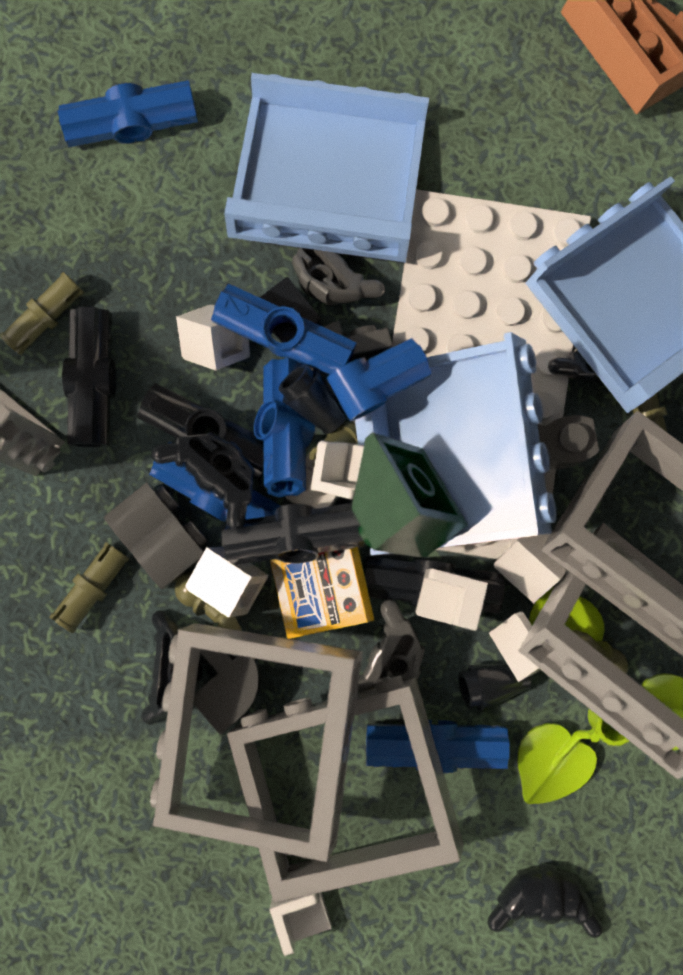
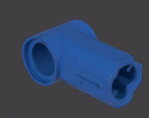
[327,338,432,422]

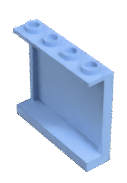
[224,73,429,263]
[525,176,683,413]
[355,332,556,555]

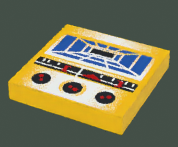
[270,548,374,639]

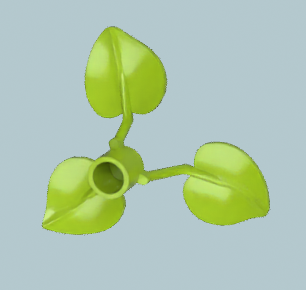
[517,586,683,804]

